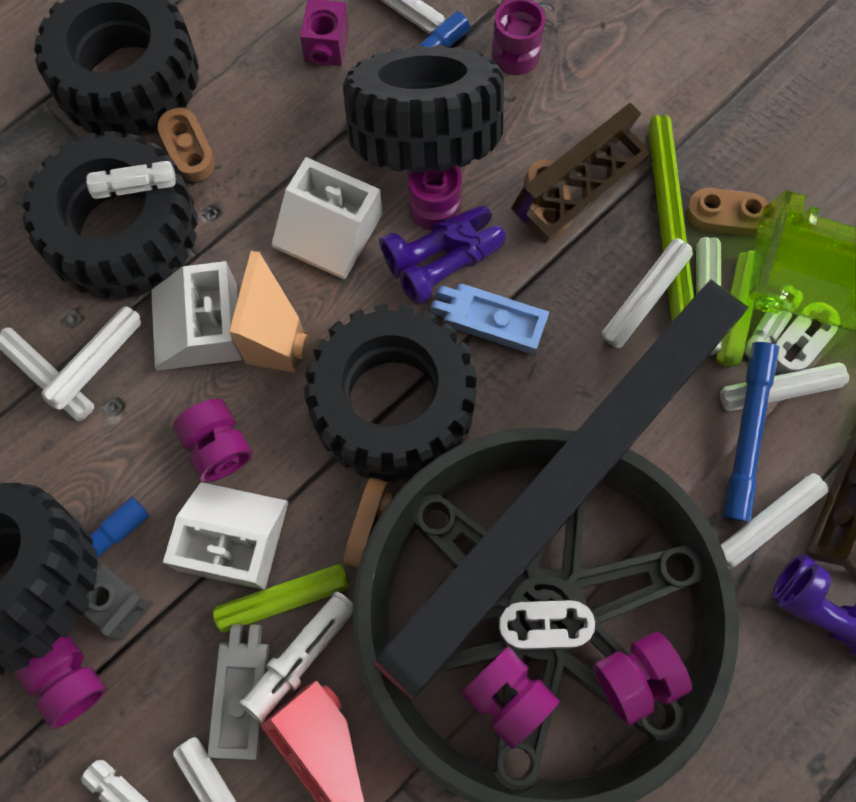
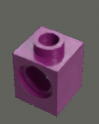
[300,0,349,66]

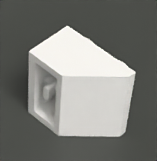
[272,157,383,280]
[151,261,242,371]
[163,482,288,590]

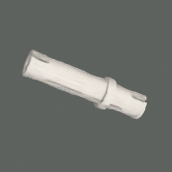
[238,591,353,724]

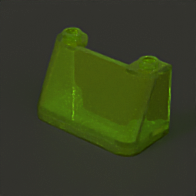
[748,190,856,333]

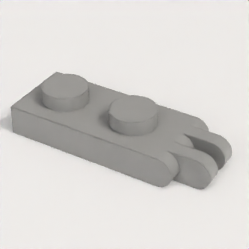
[207,624,269,760]

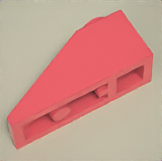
[259,681,364,802]

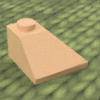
[229,251,309,373]

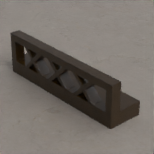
[511,103,652,244]
[805,426,856,578]

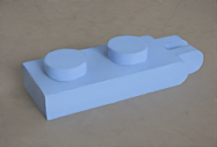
[430,284,549,355]

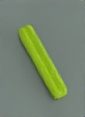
[716,250,764,368]
[213,564,349,633]

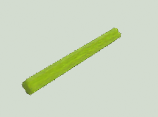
[648,114,694,322]

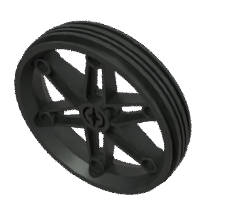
[352,427,739,802]

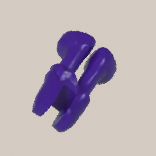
[379,205,506,305]
[772,554,856,655]

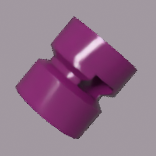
[491,0,546,75]
[408,166,462,231]
[173,398,253,482]
[593,631,692,726]
[14,635,107,730]
[461,646,560,749]

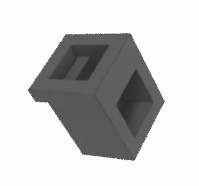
[84,565,154,640]

